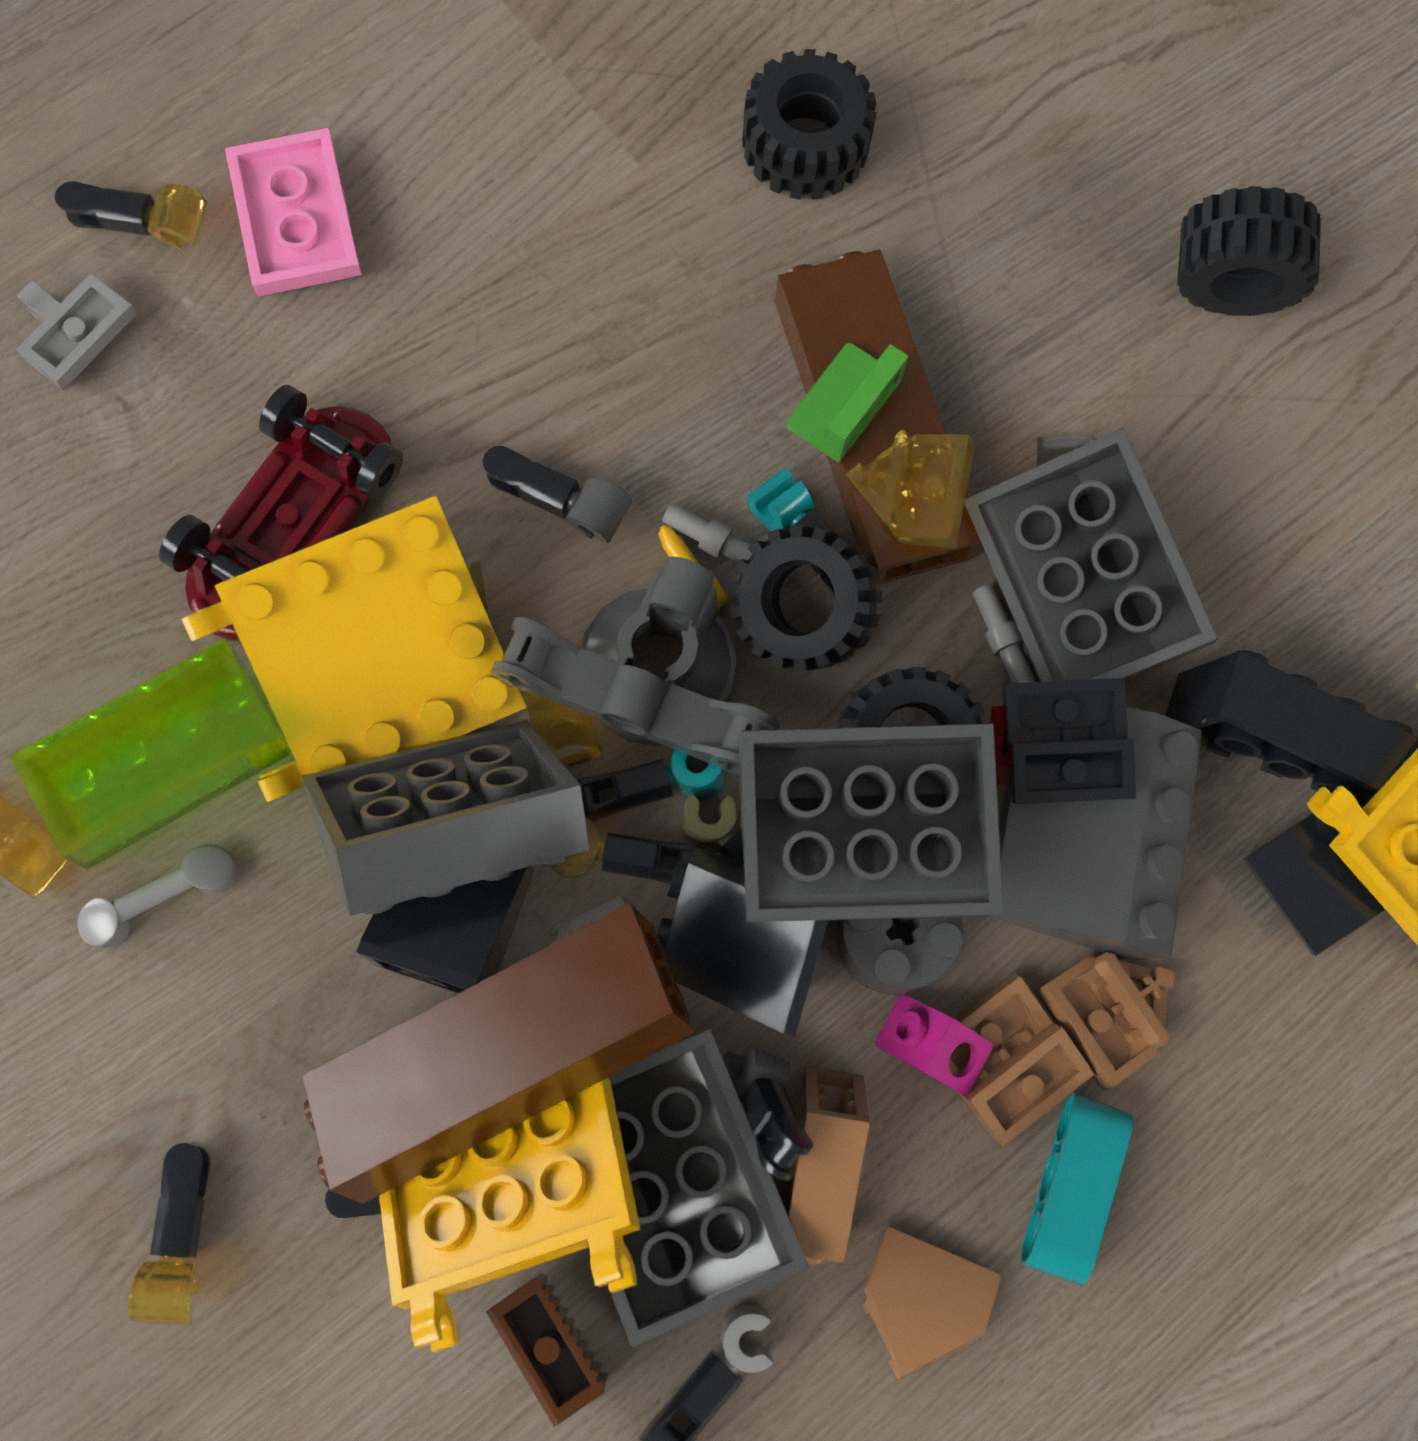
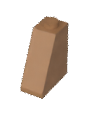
[785,1066,870,1264]

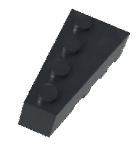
[1165,650,1418,808]

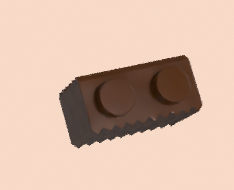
[486,1274,608,1427]

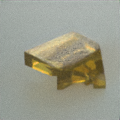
[846,429,975,548]

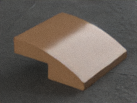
[949,973,1095,1148]

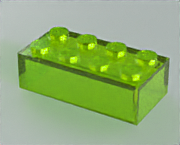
[9,638,292,870]

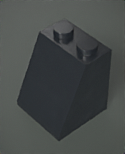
[657,847,828,1037]
[356,866,534,993]

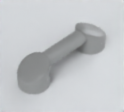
[77,845,238,950]

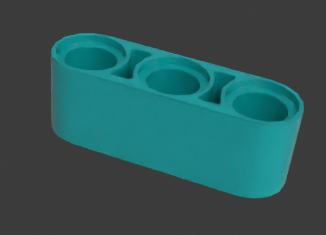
[1021,1093,1133,1286]

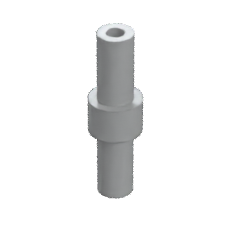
[662,502,752,563]
[972,584,1037,683]

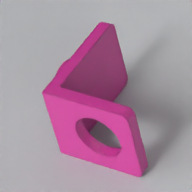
[875,994,993,1096]

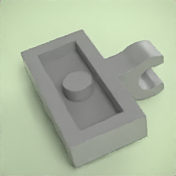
[15,273,137,391]

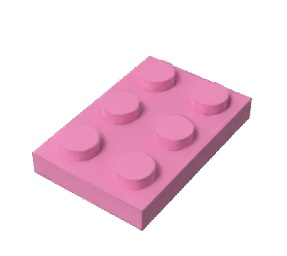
[225,128,362,297]

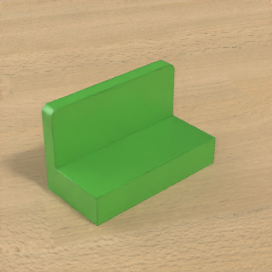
[787,343,909,463]

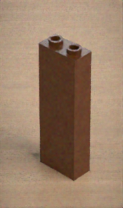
[775,249,982,586]
[302,903,696,1204]

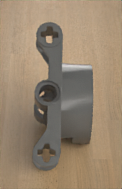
[490,556,780,776]

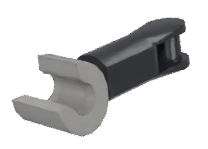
[639,1303,774,1441]

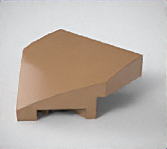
[1036,952,1175,1091]
[862,1226,1002,1381]

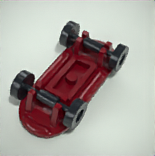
[159,384,403,641]

